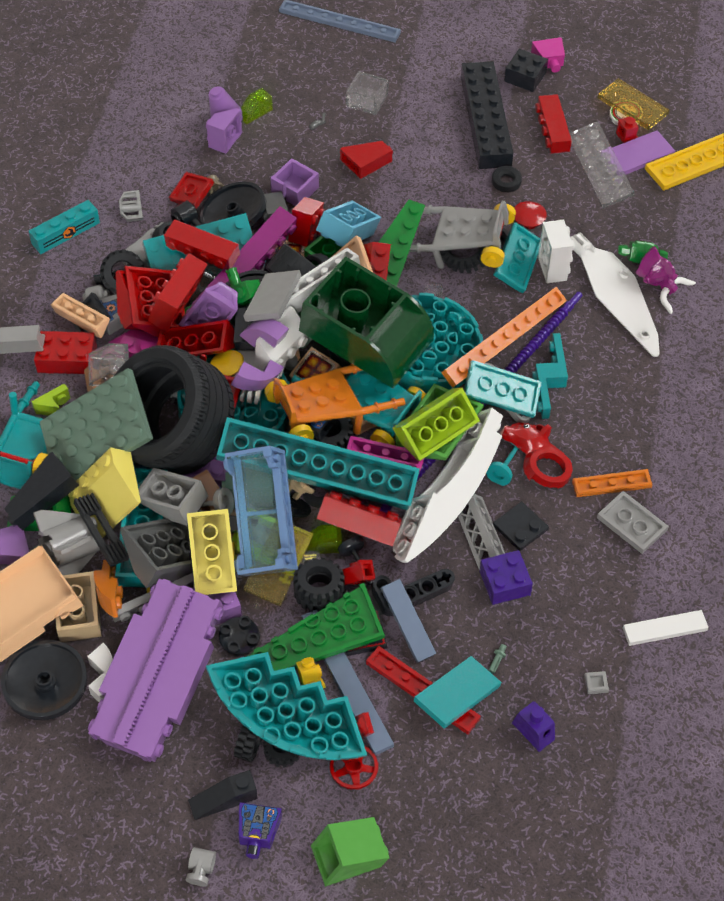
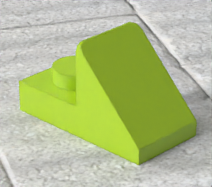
[31,384,71,416]

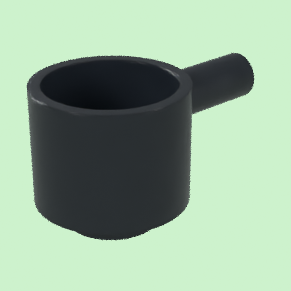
[171,200,202,227]

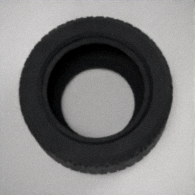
[114,345,235,475]

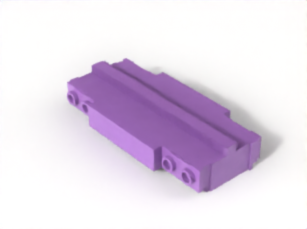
[88,579,224,762]

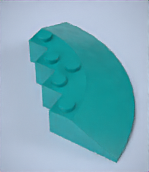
[206,652,367,760]

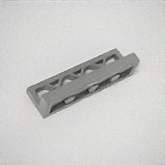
[458,494,505,570]

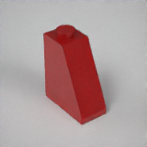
[340,141,393,179]

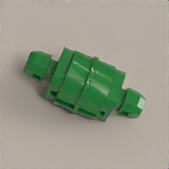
[618,240,668,264]

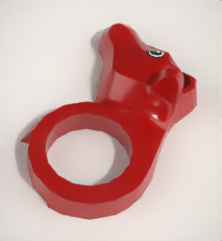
[500,423,573,488]

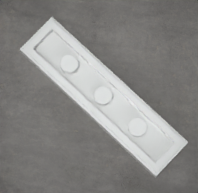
[623,610,708,646]

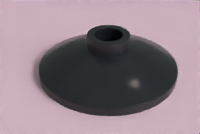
[273,495,311,518]

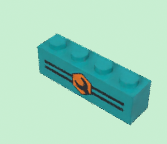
[29,200,100,254]

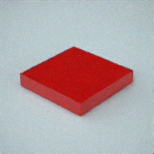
[168,172,214,209]

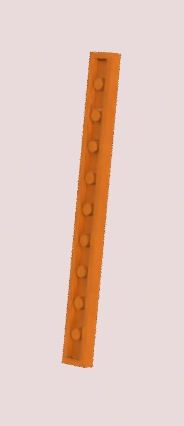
[441,287,567,388]

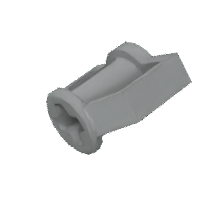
[119,190,143,222]

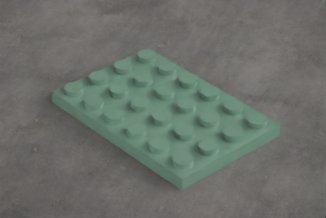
[40,368,153,480]

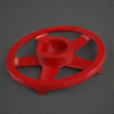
[330,746,378,790]

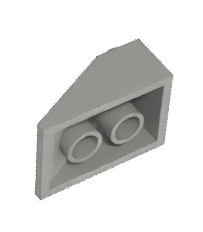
[138,468,208,526]

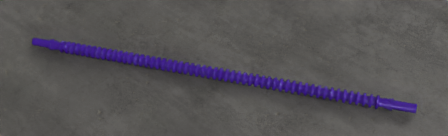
[380,292,583,512]

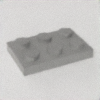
[597,491,669,554]

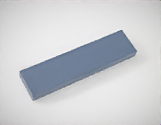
[380,579,436,663]

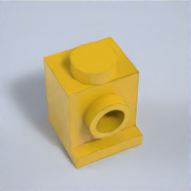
[296,657,326,688]

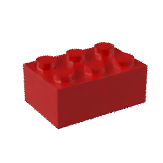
[34,331,97,374]

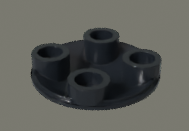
[219,615,260,655]

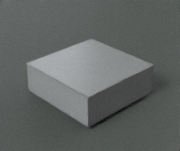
[584,671,609,694]

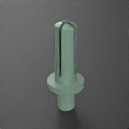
[488,644,507,673]

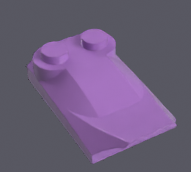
[179,282,238,327]

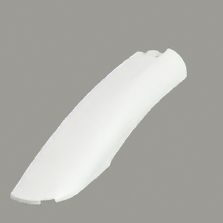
[393,408,503,563]

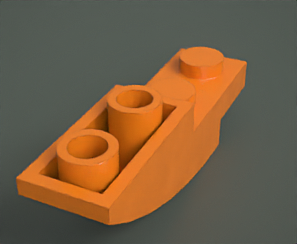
[94,560,123,618]

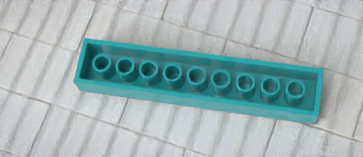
[216,417,420,510]

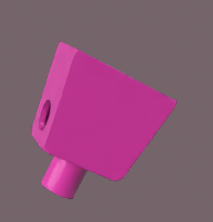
[531,37,565,73]

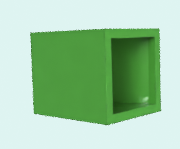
[311,817,389,887]

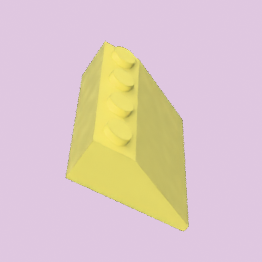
[68,447,141,538]

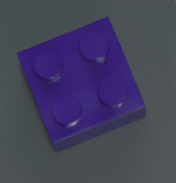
[479,550,533,605]

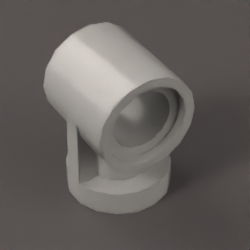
[185,847,216,887]

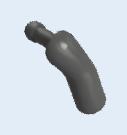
[309,112,326,130]

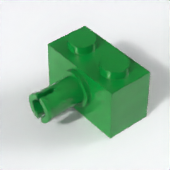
[225,267,260,308]

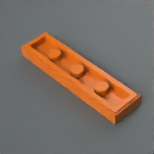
[572,469,652,497]

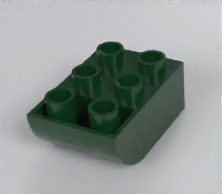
[299,256,434,388]

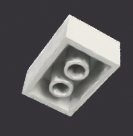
[538,219,575,283]

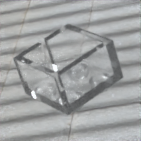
[346,71,389,115]

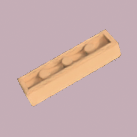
[51,293,110,338]

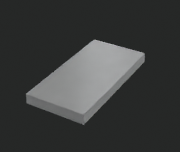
[244,270,301,322]

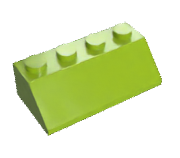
[392,388,480,461]

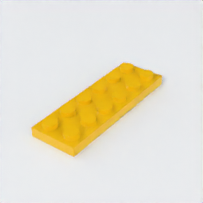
[645,133,724,191]

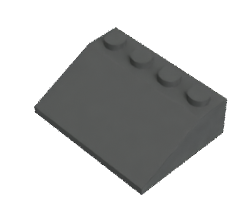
[120,519,193,588]

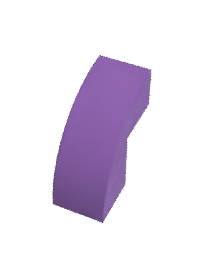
[240,319,289,348]
[231,360,284,391]

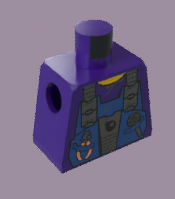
[239,802,282,859]

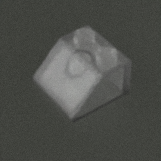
[88,343,129,386]

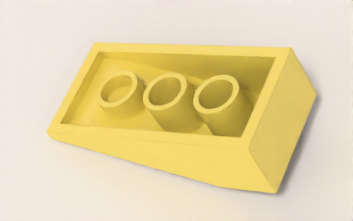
[187,509,237,595]

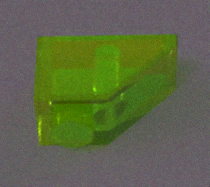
[241,88,273,124]
[304,525,342,555]

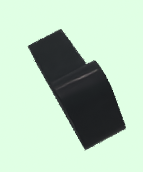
[372,569,455,616]

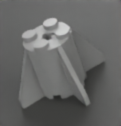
[33,510,100,575]

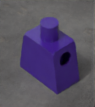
[512,701,555,752]

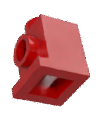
[616,116,638,143]
[342,560,376,585]

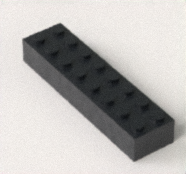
[461,61,513,169]

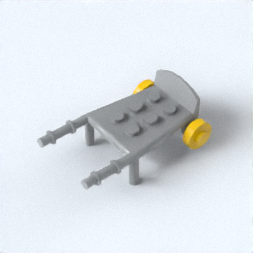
[409,200,516,269]

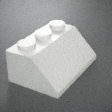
[255,306,308,369]

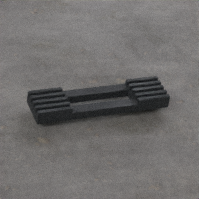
[74,493,129,567]

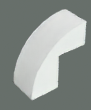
[87,643,113,702]

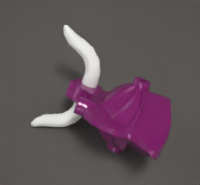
[635,246,696,314]

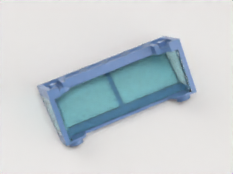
[223,446,298,576]

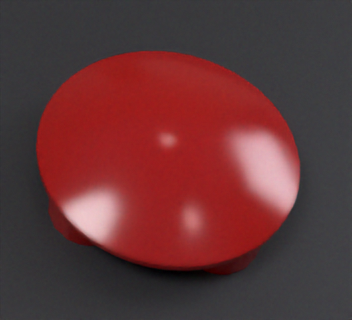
[514,201,547,229]

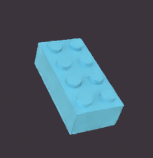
[316,200,381,247]

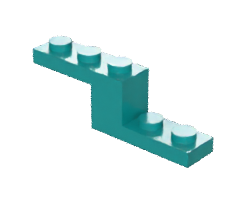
[532,333,568,419]

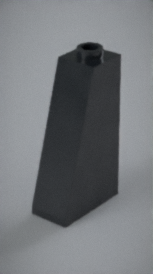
[4,452,79,531]

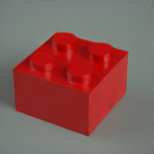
[288,197,325,247]

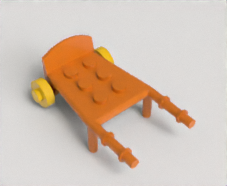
[264,364,405,440]

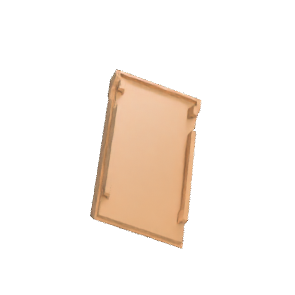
[0,545,83,662]

